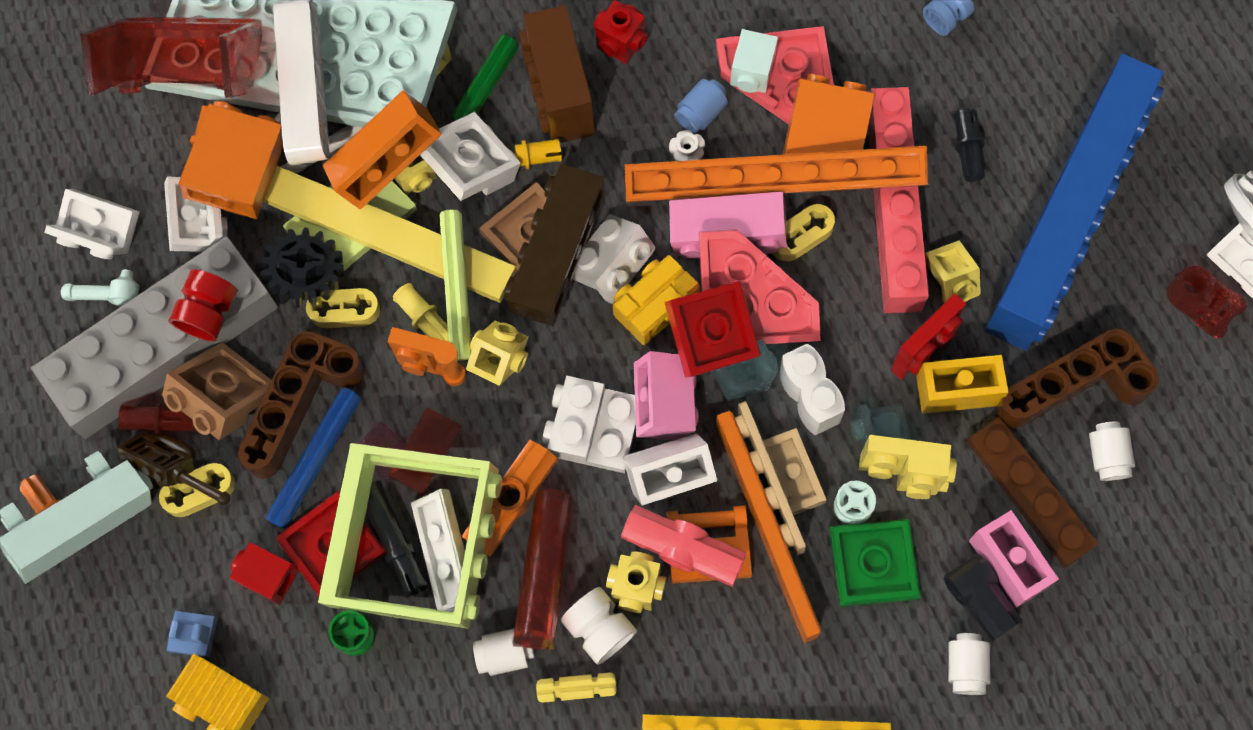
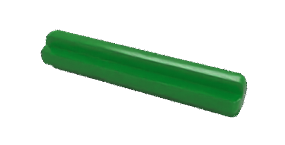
[451,34,518,122]

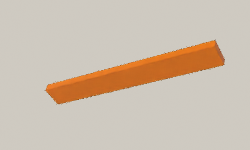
[625,146,929,202]

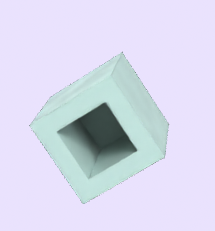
[730,29,778,93]

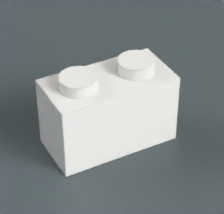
[623,433,717,506]

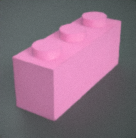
[669,192,788,260]

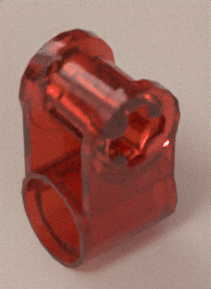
[1167,265,1247,338]

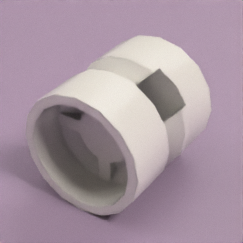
[560,586,637,665]

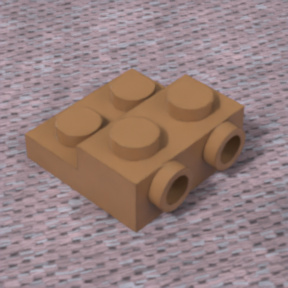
[162,342,272,440]

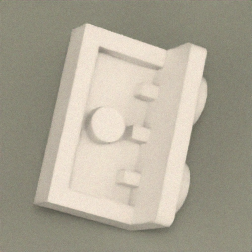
[164,177,227,252]
[44,189,140,260]
[572,214,655,304]

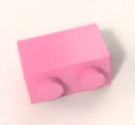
[634,351,699,440]
[969,510,1059,609]

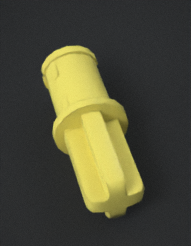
[393,283,449,341]

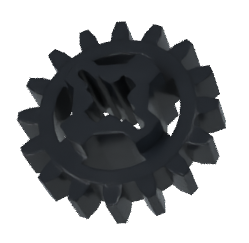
[260,227,344,308]

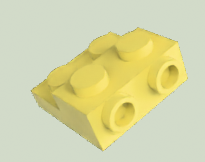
[859,435,957,499]

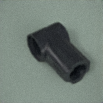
[943,554,1023,641]

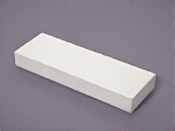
[411,489,465,612]

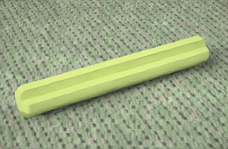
[440,210,471,361]

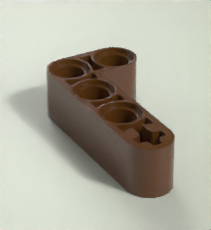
[995,329,1159,429]
[238,331,365,479]

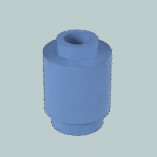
[674,79,728,134]

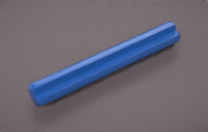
[266,387,361,528]

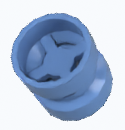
[923,0,974,36]

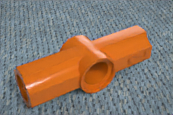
[461,440,558,557]

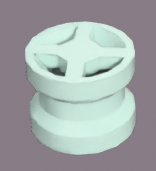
[833,481,876,525]

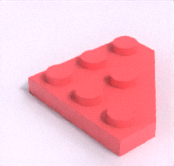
[716,26,834,124]
[699,229,821,345]

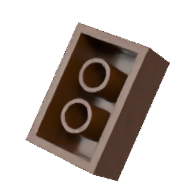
[518,5,595,143]

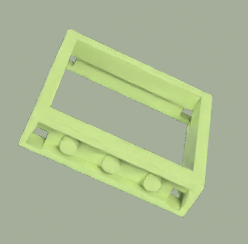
[318,443,502,629]

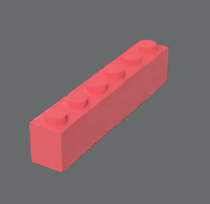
[868,87,929,313]

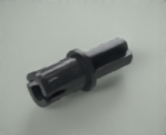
[953,108,985,182]

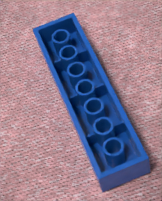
[984,53,1164,351]

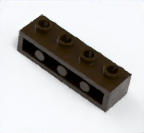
[504,164,606,327]

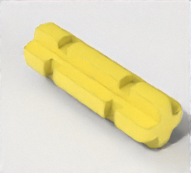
[536,672,617,703]

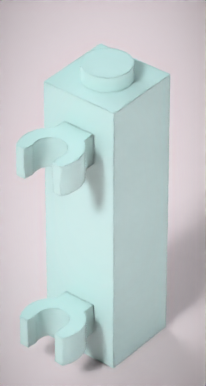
[0,451,153,584]

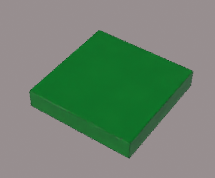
[829,519,921,607]

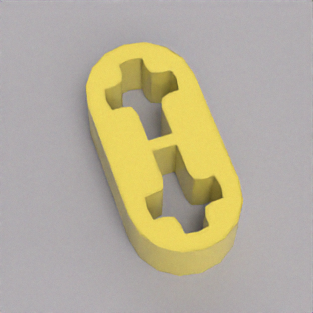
[772,204,835,261]
[306,288,380,328]
[159,463,235,517]

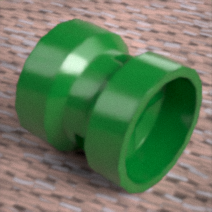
[328,610,376,656]

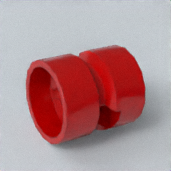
[168,269,238,342]

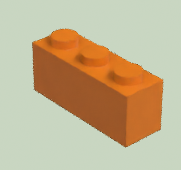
[322,90,442,210]

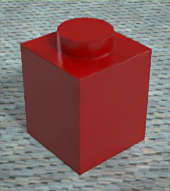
[229,542,299,606]

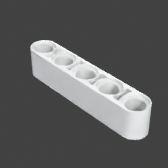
[273,0,330,166]

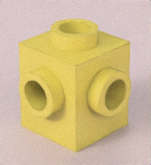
[466,320,529,386]
[606,552,667,613]

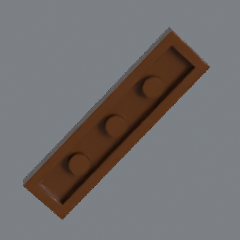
[966,417,1099,569]

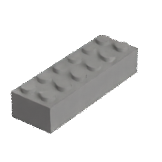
[31,236,278,439]

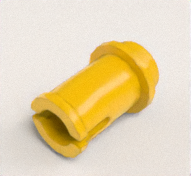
[514,138,562,170]

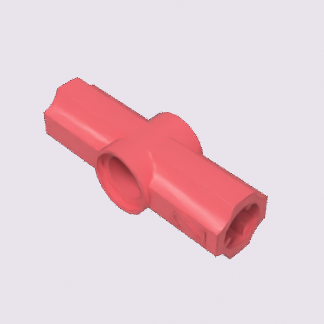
[621,505,747,587]

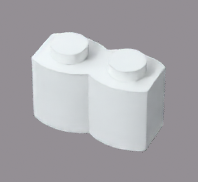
[780,344,845,435]

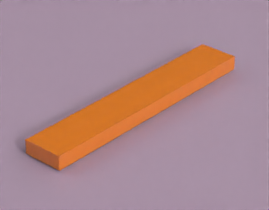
[716,411,821,643]

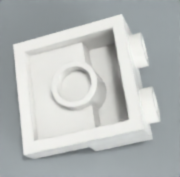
[420,112,521,201]
[542,375,636,473]

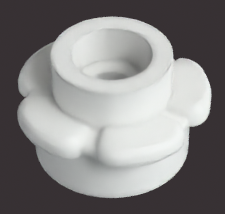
[669,130,705,161]

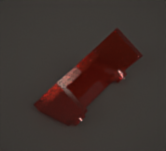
[80,17,263,98]

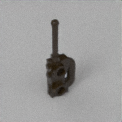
[117,433,231,505]

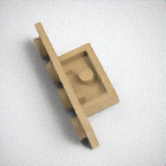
[735,401,827,556]

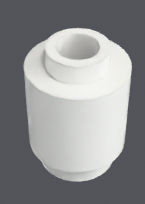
[1089,421,1135,481]
[473,627,535,676]
[948,633,991,695]

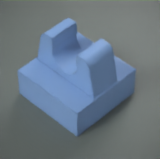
[166,611,218,658]

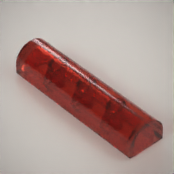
[512,489,574,650]

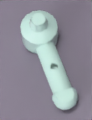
[60,269,140,307]

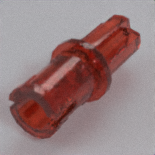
[118,403,196,434]

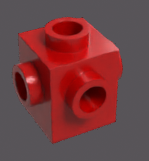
[593,0,648,64]

